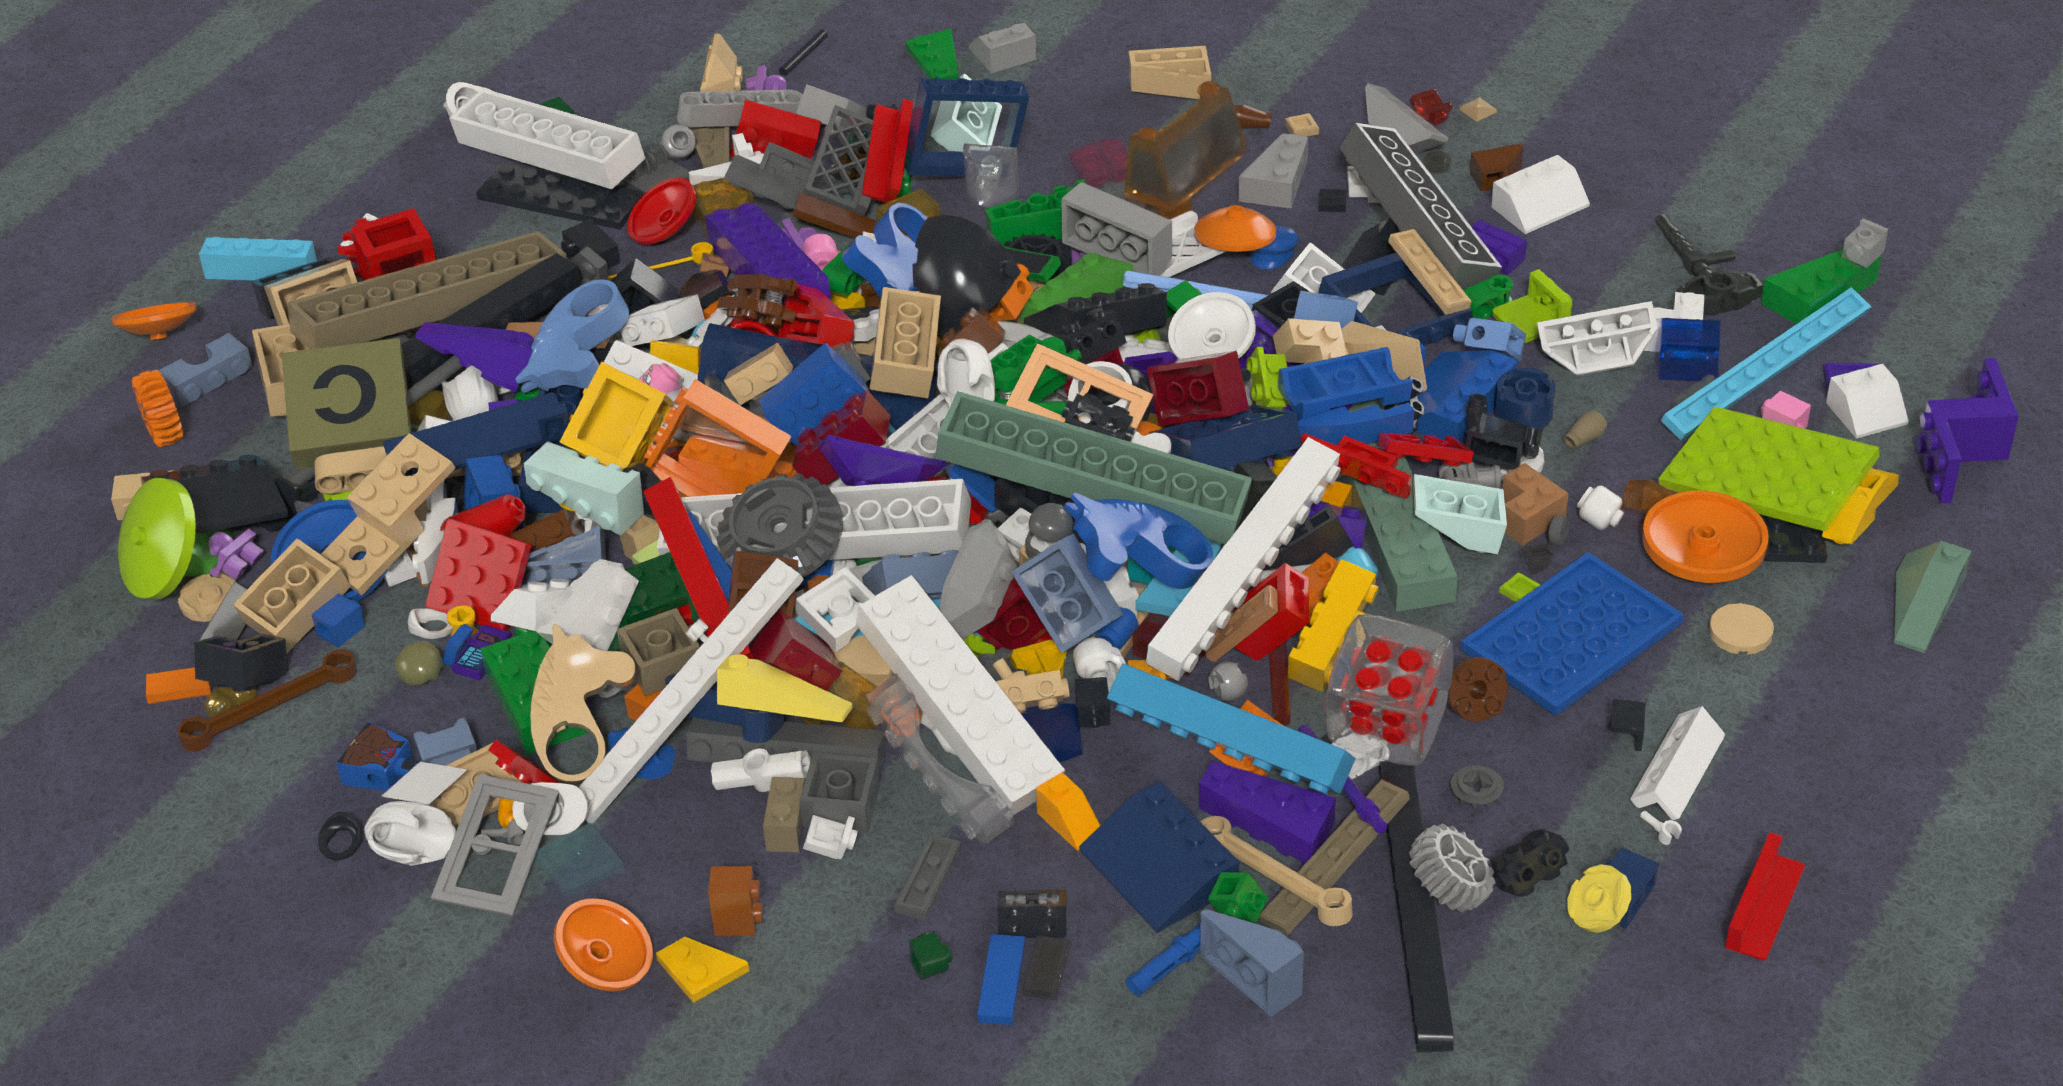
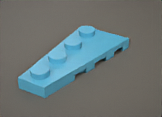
[1135,539,1224,616]

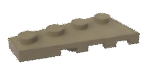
[678,105,730,169]

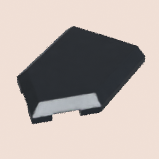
[677,270,730,309]

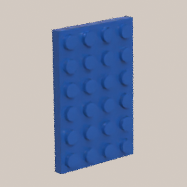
[1461,552,1684,716]

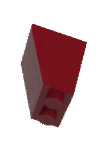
[976,561,1047,659]
[749,609,843,691]

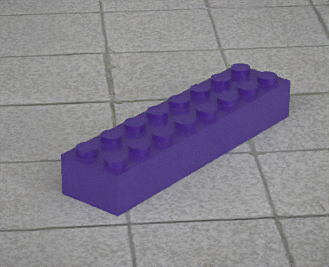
[705,203,831,305]

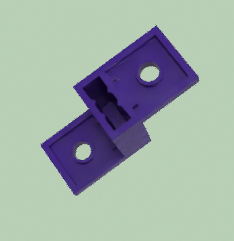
[1915,358,2019,504]

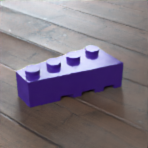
[1199,761,1336,866]

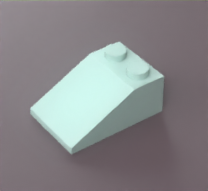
[1413,474,1507,554]

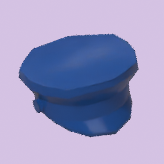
[1250,225,1299,270]

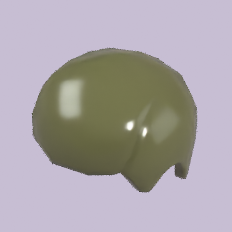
[395,641,445,686]

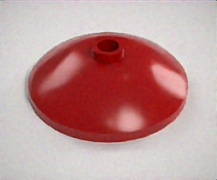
[627,177,696,245]

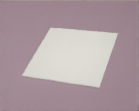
[382,762,467,805]

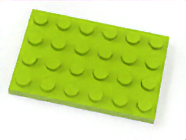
[1658,406,1880,531]

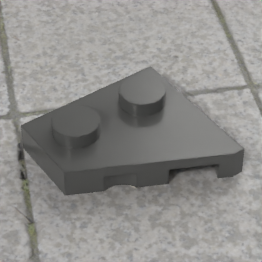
[570,246,608,285]

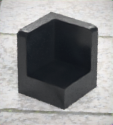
[1610,699,1646,751]

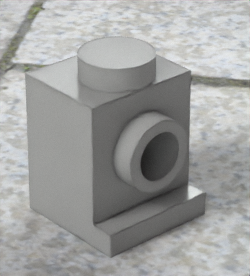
[1842,218,1888,268]

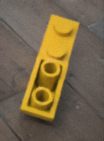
[1822,468,1899,544]

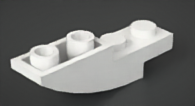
[412,481,458,584]

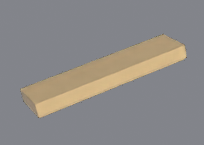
[1388,229,1472,315]

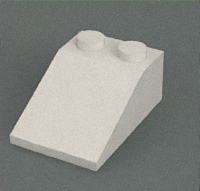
[1271,243,1375,313]

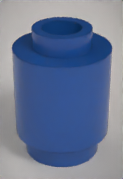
[1095,607,1139,650]

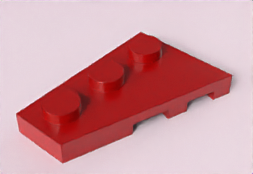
[1378,433,1474,466]
[488,740,560,784]

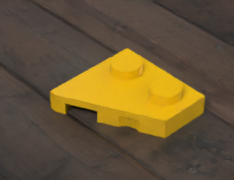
[1010,639,1068,679]
[656,937,749,1003]

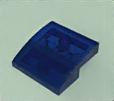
[1659,318,1721,382]
[1021,703,1083,763]

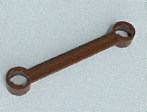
[177,649,357,751]

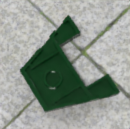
[608,552,699,652]

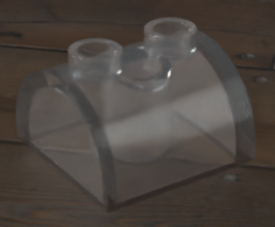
[963,143,1019,207]

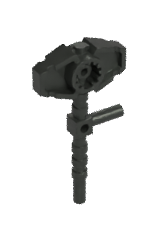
[1655,214,1763,314]

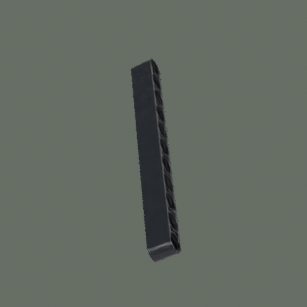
[1379,760,1454,1053]

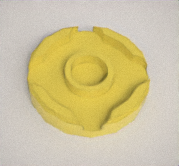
[1567,864,1631,933]

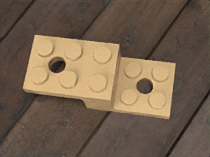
[320,433,455,596]

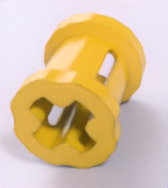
[447,605,478,641]

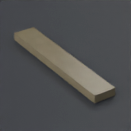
[1259,779,1410,936]

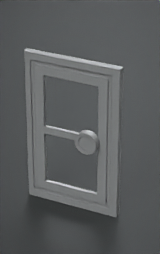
[431,774,559,916]

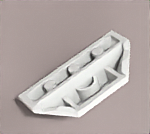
[1537,301,1657,376]

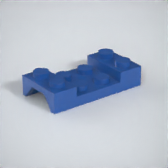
[1277,347,1413,420]

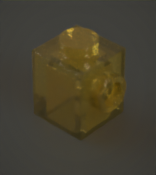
[408,390,451,425]

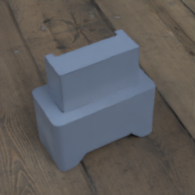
[413,717,477,766]

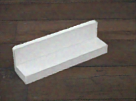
[1630,706,1725,820]

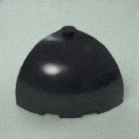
[912,215,1021,337]

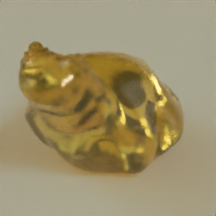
[204,687,256,718]

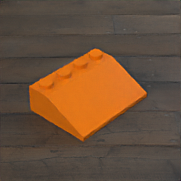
[679,433,798,494]

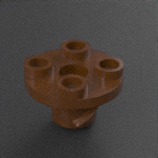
[1446,657,1508,722]

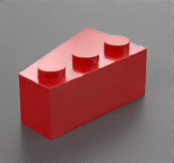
[730,100,821,159]
[778,284,854,348]

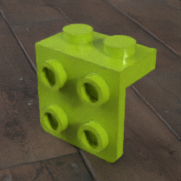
[1492,269,1573,343]

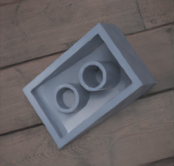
[1200,909,1304,1017]

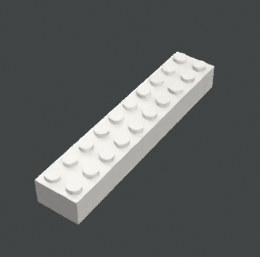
[657,479,971,560]

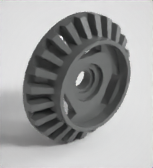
[717,473,843,577]

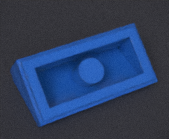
[945,462,997,512]

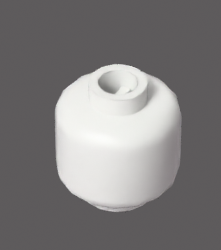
[1577,485,1624,530]

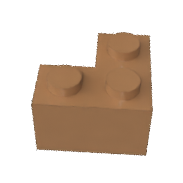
[1502,463,1568,546]

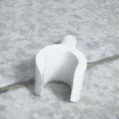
[1640,811,1682,845]

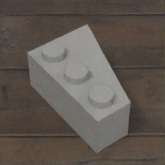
[1239,134,1308,208]

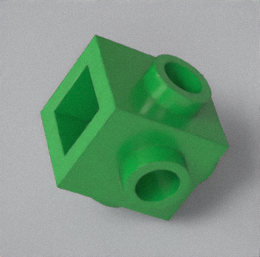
[1208,872,1268,924]

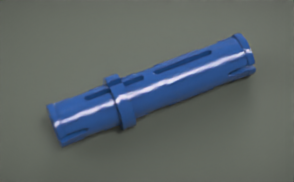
[1125,923,1201,997]

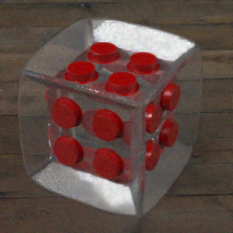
[1324,614,1453,766]

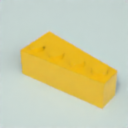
[1288,559,1379,692]

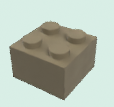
[617,608,700,696]

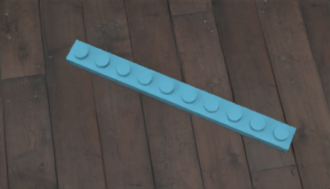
[1660,287,1871,441]

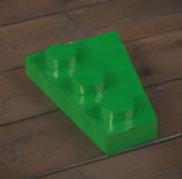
[905,28,959,80]

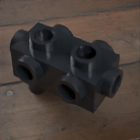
[1061,393,1136,442]
[1490,829,1569,897]

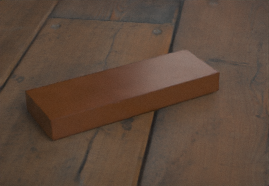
[792,193,876,239]

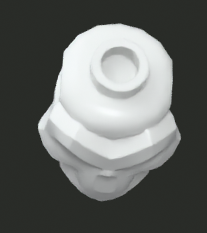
[1073,637,1126,692]

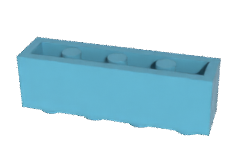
[199,237,317,280]

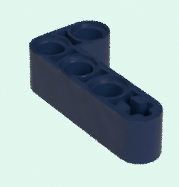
[665,673,784,743]

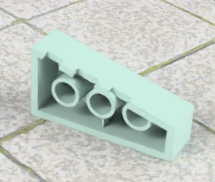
[524,442,644,536]

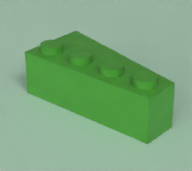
[1020,253,1133,325]

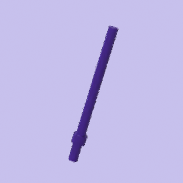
[1298,725,1387,833]

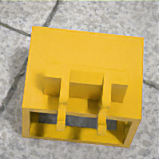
[559,361,674,472]

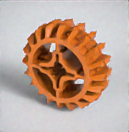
[132,370,183,447]

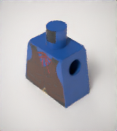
[336,721,419,791]

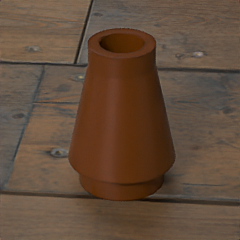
[1232,103,1272,129]

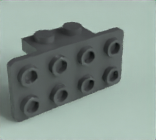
[724,142,831,209]

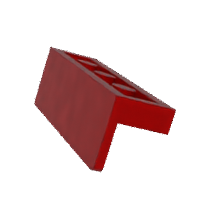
[862,98,914,204]
[1725,832,1805,961]

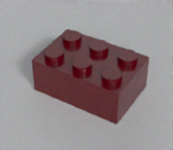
[1146,350,1249,426]
[792,390,890,485]

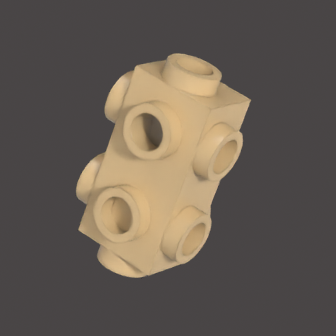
[993,658,1070,714]

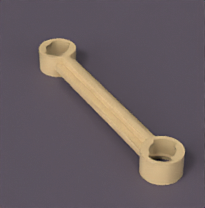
[1200,816,1353,926]

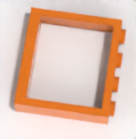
[644,379,791,497]

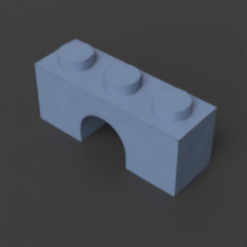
[158,333,253,407]

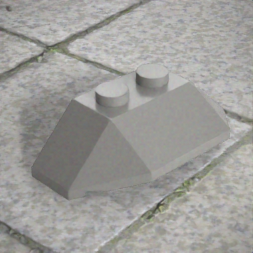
[1365,83,1449,153]
[940,519,1017,639]

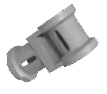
[1438,462,1501,489]

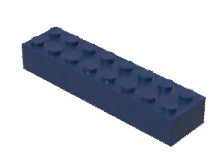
[697,323,938,430]

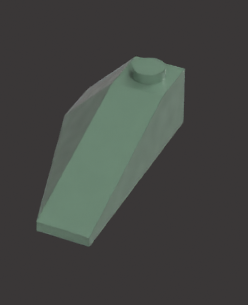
[1894,541,1972,653]

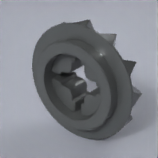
[1450,765,1504,809]

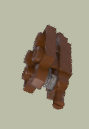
[717,274,797,327]

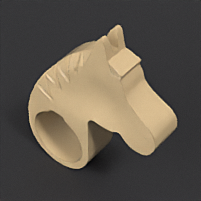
[530,623,636,785]

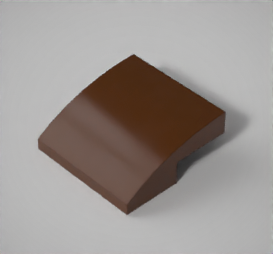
[728,551,798,619]

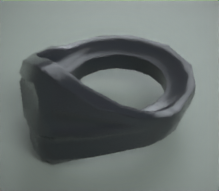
[318,811,362,861]

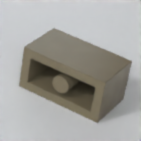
[763,777,805,853]

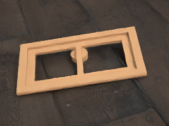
[1006,344,1153,432]

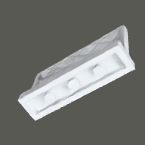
[1160,211,1226,277]

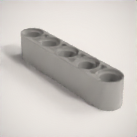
[677,89,802,127]

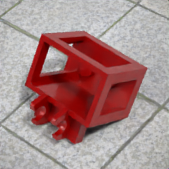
[337,208,436,281]

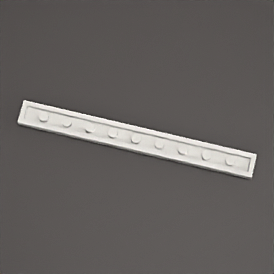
[579,558,804,825]

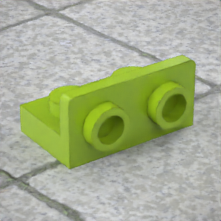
[1246,347,1289,409]

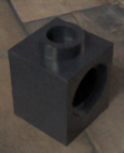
[1075,677,1110,728]

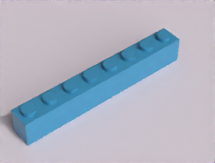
[1107,663,1356,795]

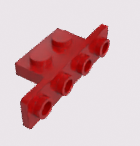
[1300,433,1411,498]

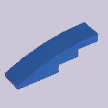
[1296,403,1414,449]

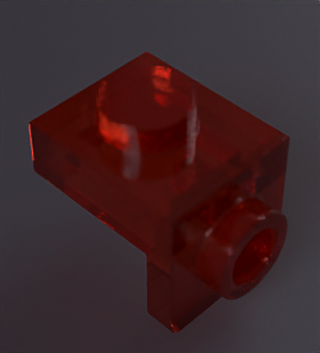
[1410,88,1453,125]

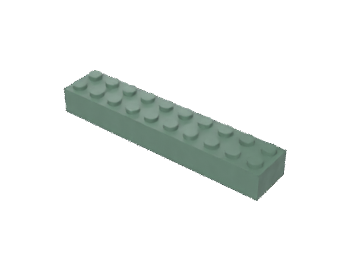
[935,391,1252,544]
[1340,398,1458,612]

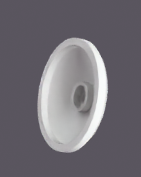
[1168,292,1256,359]

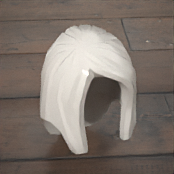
[937,339,995,407]
[442,365,498,421]
[364,801,456,866]

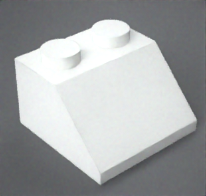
[1826,364,1909,439]
[491,579,571,631]

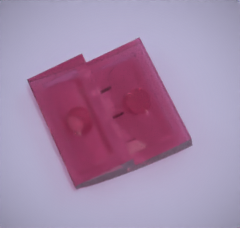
[1068,139,1139,187]

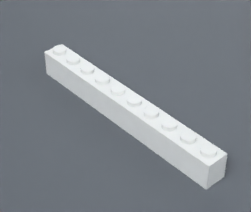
[1146,437,1341,681]

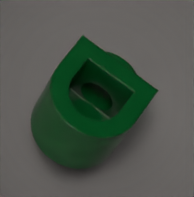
[909,931,952,980]

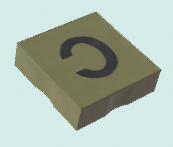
[282,338,412,470]

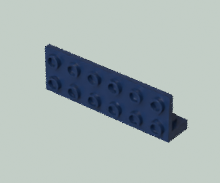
[383,392,569,476]

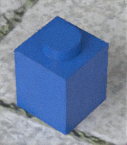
[312,593,365,648]

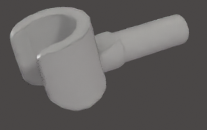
[481,820,525,845]

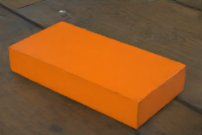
[146,667,212,704]

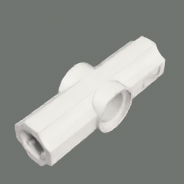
[711,748,811,792]

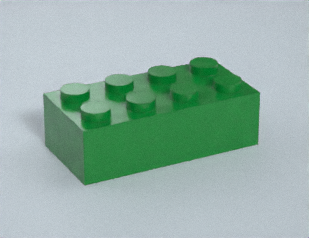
[480,631,587,755]

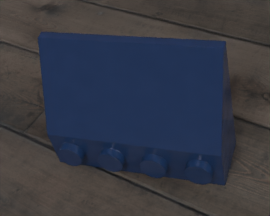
[1149,404,1302,471]
[1079,781,1240,933]

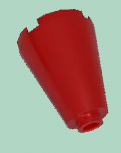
[440,494,525,536]

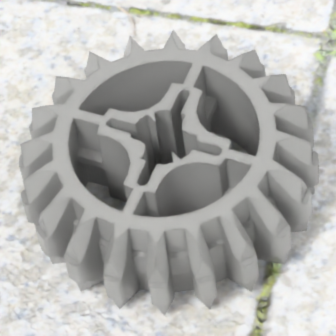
[1409,823,1496,913]

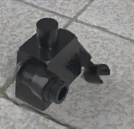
[1465,394,1543,470]

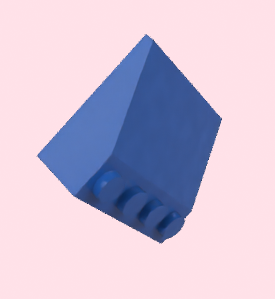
[1416,350,1518,443]

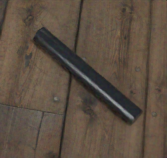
[779,29,828,76]

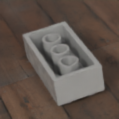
[1062,182,1172,276]

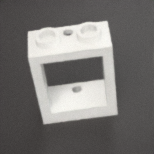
[620,294,705,346]

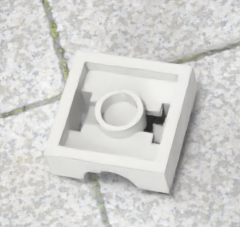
[796,567,875,652]

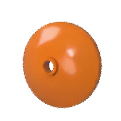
[1194,205,1277,252]
[111,302,197,340]
[554,898,653,991]

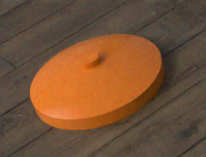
[1642,490,1769,583]

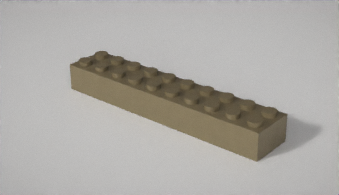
[288,231,566,350]

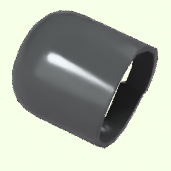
[1025,503,1074,559]

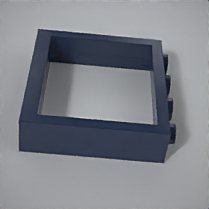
[904,77,1029,177]
[1318,252,1472,346]

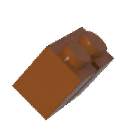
[708,866,763,936]

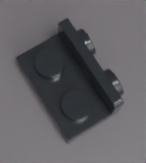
[997,890,1067,938]

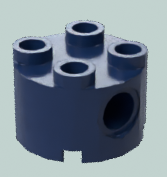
[1495,367,1556,430]

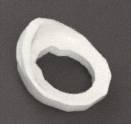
[408,608,453,639]

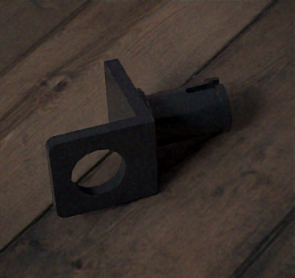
[255,476,316,532]

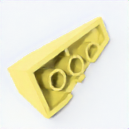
[717,654,852,722]

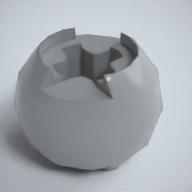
[1208,661,1248,702]

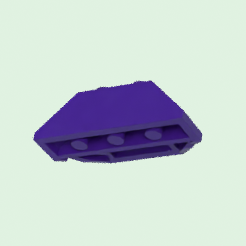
[819,435,946,486]

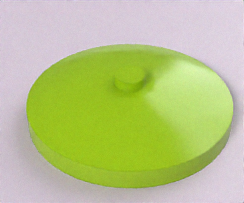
[118,478,196,600]

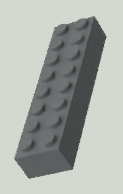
[1340,123,1502,290]

